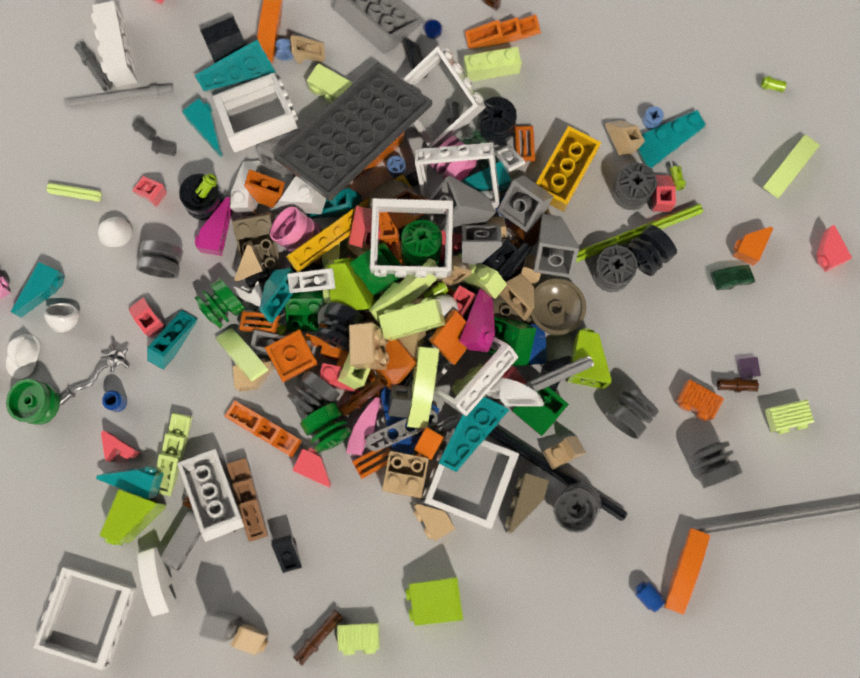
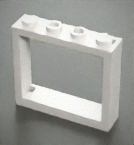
[403,46,486,148]
[213,73,298,153]
[415,143,500,214]
[370,199,453,279]
[433,337,518,416]
[422,428,519,529]
[33,567,137,670]

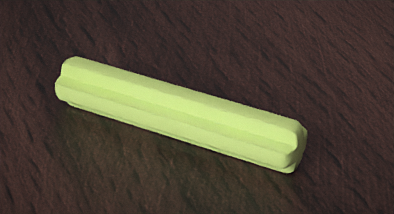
[46,183,102,202]

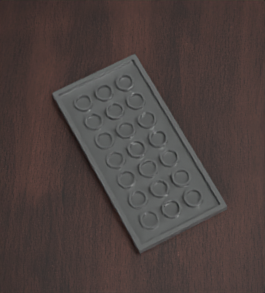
[274,63,432,201]

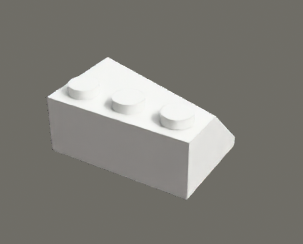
[272,175,326,214]

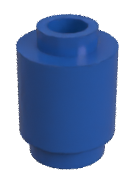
[102,391,127,412]
[635,581,665,612]

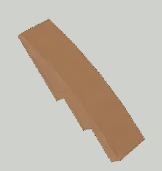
[226,457,268,542]

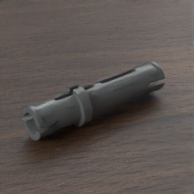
[74,42,113,91]

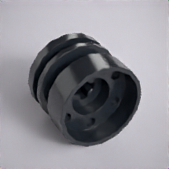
[477,97,517,145]
[179,173,223,221]
[625,225,677,276]
[315,302,366,351]

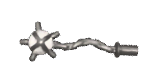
[60,344,129,405]

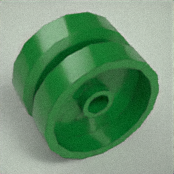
[6,379,60,425]

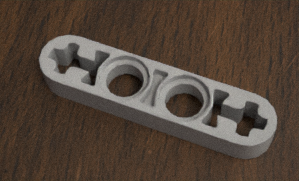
[365,410,438,451]

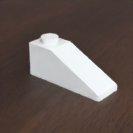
[230,161,261,215]
[287,268,335,293]

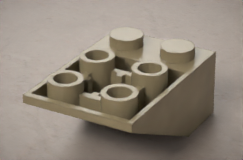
[232,211,282,272]
[504,473,549,534]

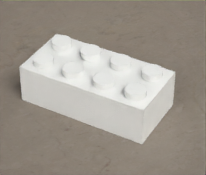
[91,0,138,88]
[177,449,244,542]

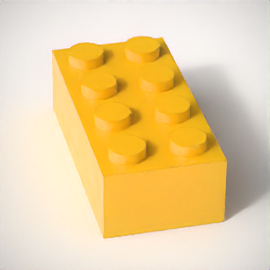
[536,126,602,212]

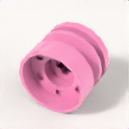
[429,136,479,181]
[270,207,321,252]

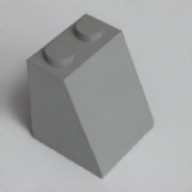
[256,128,301,179]
[429,176,496,234]
[534,214,579,278]

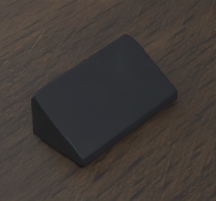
[405,39,428,78]

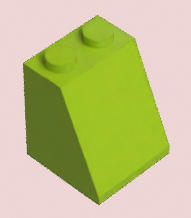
[327,258,380,310]
[567,328,611,390]
[99,489,167,546]
[406,577,464,626]

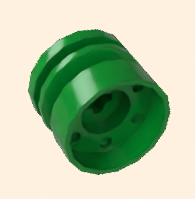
[401,220,443,267]
[194,278,246,329]
[300,403,352,453]

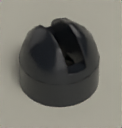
[405,170,419,186]

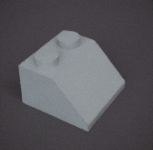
[497,175,554,232]
[462,225,502,265]

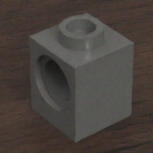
[388,385,412,418]

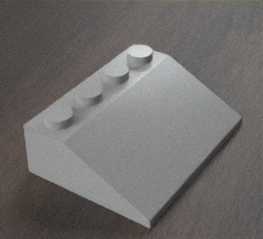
[333,0,424,54]

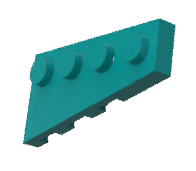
[194,39,276,92]
[637,110,706,169]
[438,397,510,472]

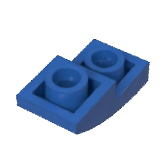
[528,324,547,365]

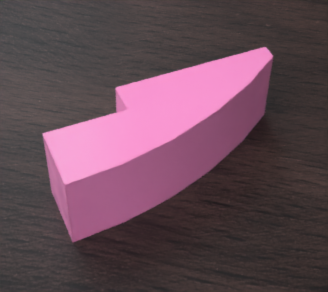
[346,398,381,456]

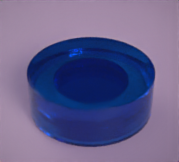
[424,20,442,39]

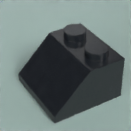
[200,16,246,63]

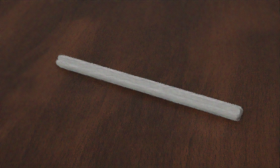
[430,356,594,434]
[695,501,860,535]

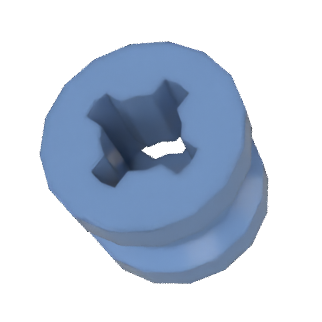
[275,39,294,61]
[643,106,664,129]
[387,156,406,178]

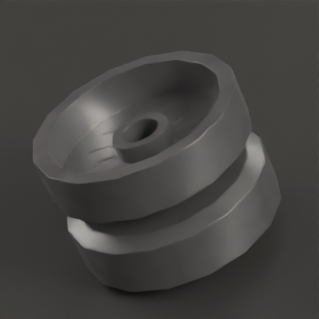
[136,240,183,279]

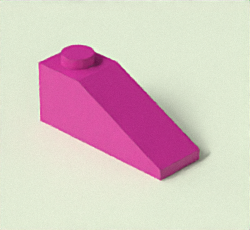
[195,197,232,256]
[459,289,495,352]

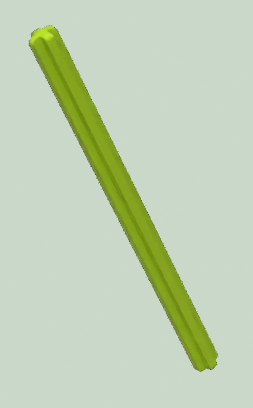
[576,203,703,263]

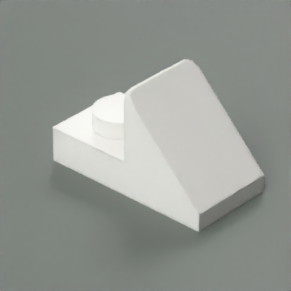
[494,145,526,176]
[232,281,264,306]

